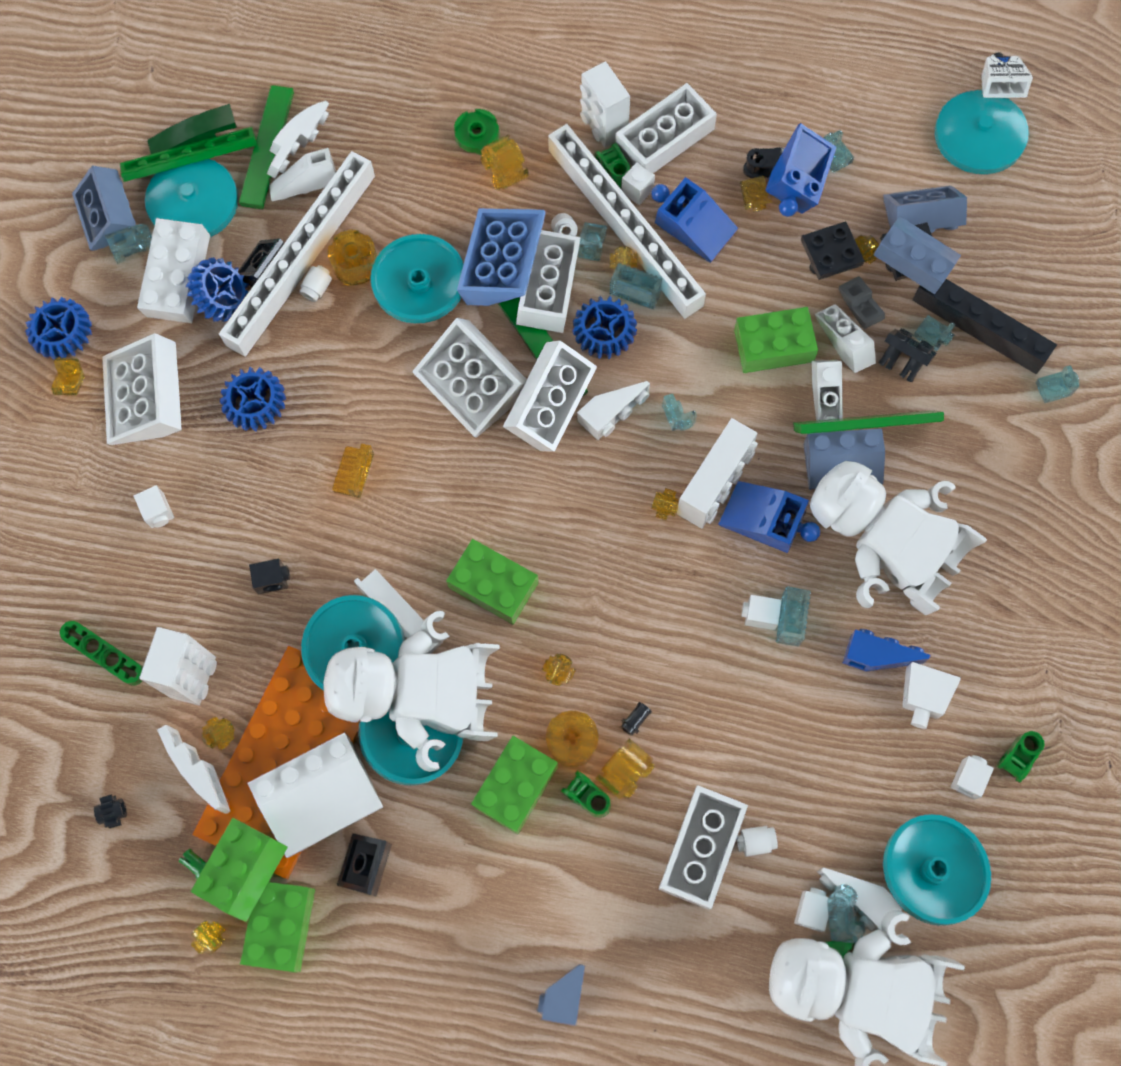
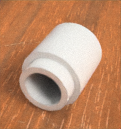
[551,213,577,236]
[300,265,332,302]
[737,826,778,857]

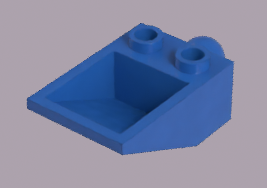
[765,123,836,217]
[651,177,738,263]
[718,481,820,553]

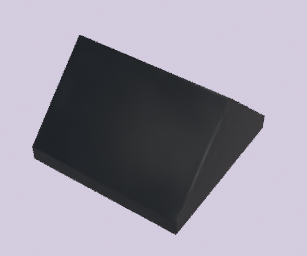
[238,239,284,287]
[336,833,392,897]

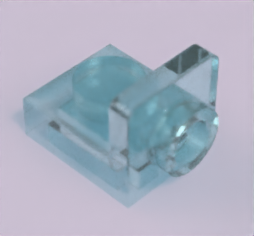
[823,130,854,173]
[578,222,608,261]
[913,315,955,351]
[1036,365,1079,403]
[662,393,697,431]

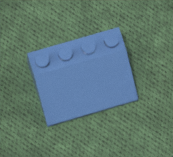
[457,208,546,306]

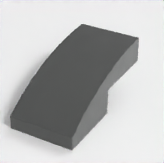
[839,276,885,330]

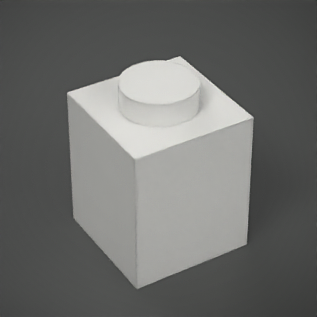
[622,162,655,205]
[134,485,174,528]
[741,595,781,630]
[950,755,994,800]
[794,887,833,932]

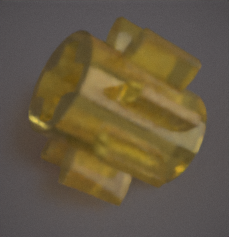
[855,235,879,264]
[610,246,638,276]
[651,488,679,521]
[542,654,576,686]
[201,716,234,750]
[191,920,226,955]

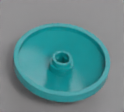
[934,90,1029,175]
[145,159,238,238]
[371,234,464,324]
[301,595,405,691]
[358,710,463,786]
[883,814,991,926]

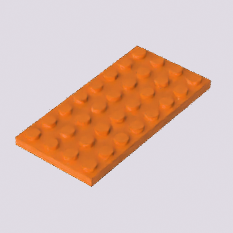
[192,645,360,879]

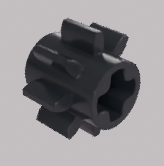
[94,794,127,829]

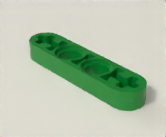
[60,621,143,686]

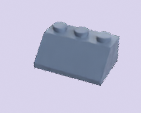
[72,166,136,251]
[883,185,967,233]
[874,217,961,294]
[803,429,885,490]
[537,965,585,1026]

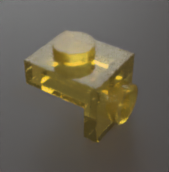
[740,176,773,212]
[51,358,85,396]

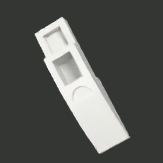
[267,101,329,178]

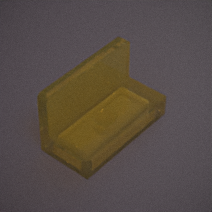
[332,443,374,498]

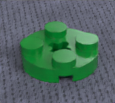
[454,109,499,155]

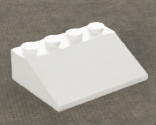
[412,318,527,437]
[103,333,182,445]
[248,733,383,858]

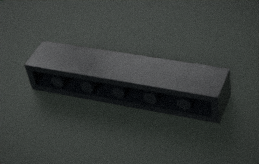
[912,279,1058,375]

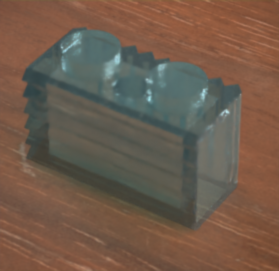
[610,263,662,309]
[776,587,811,647]

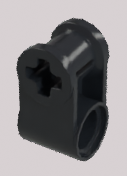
[743,147,785,179]

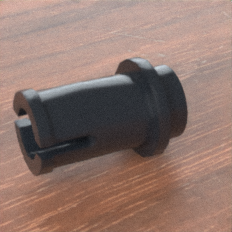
[620,702,652,736]

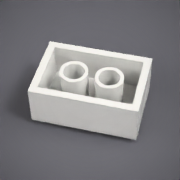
[580,61,630,148]

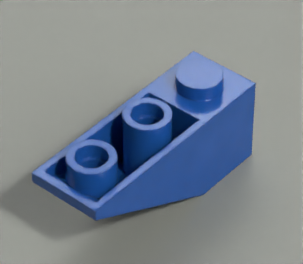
[842,629,931,672]

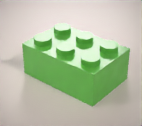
[734,307,818,373]
[446,539,539,625]
[471,736,559,834]
[190,818,288,922]
[240,882,315,972]

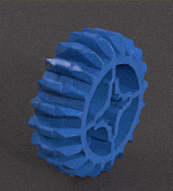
[185,257,249,322]
[573,295,637,359]
[25,296,92,360]
[220,367,286,432]

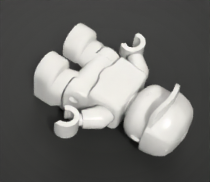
[810,461,987,615]
[324,611,499,772]
[769,910,965,1066]

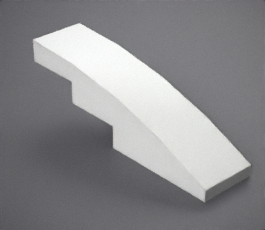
[158,725,231,814]

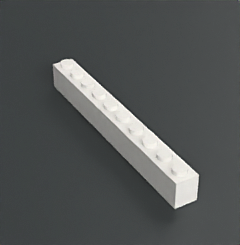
[548,124,706,319]
[219,151,375,357]

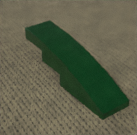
[147,104,237,154]

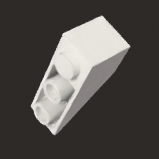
[269,148,336,202]
[815,304,876,373]
[812,360,843,432]
[577,381,650,440]
[817,868,902,931]

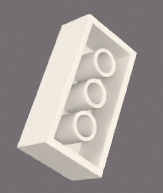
[615,83,717,173]
[137,218,210,323]
[516,230,581,333]
[503,341,597,451]
[677,418,758,529]
[139,627,217,706]
[658,785,748,910]

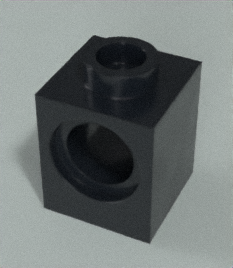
[249,558,290,595]

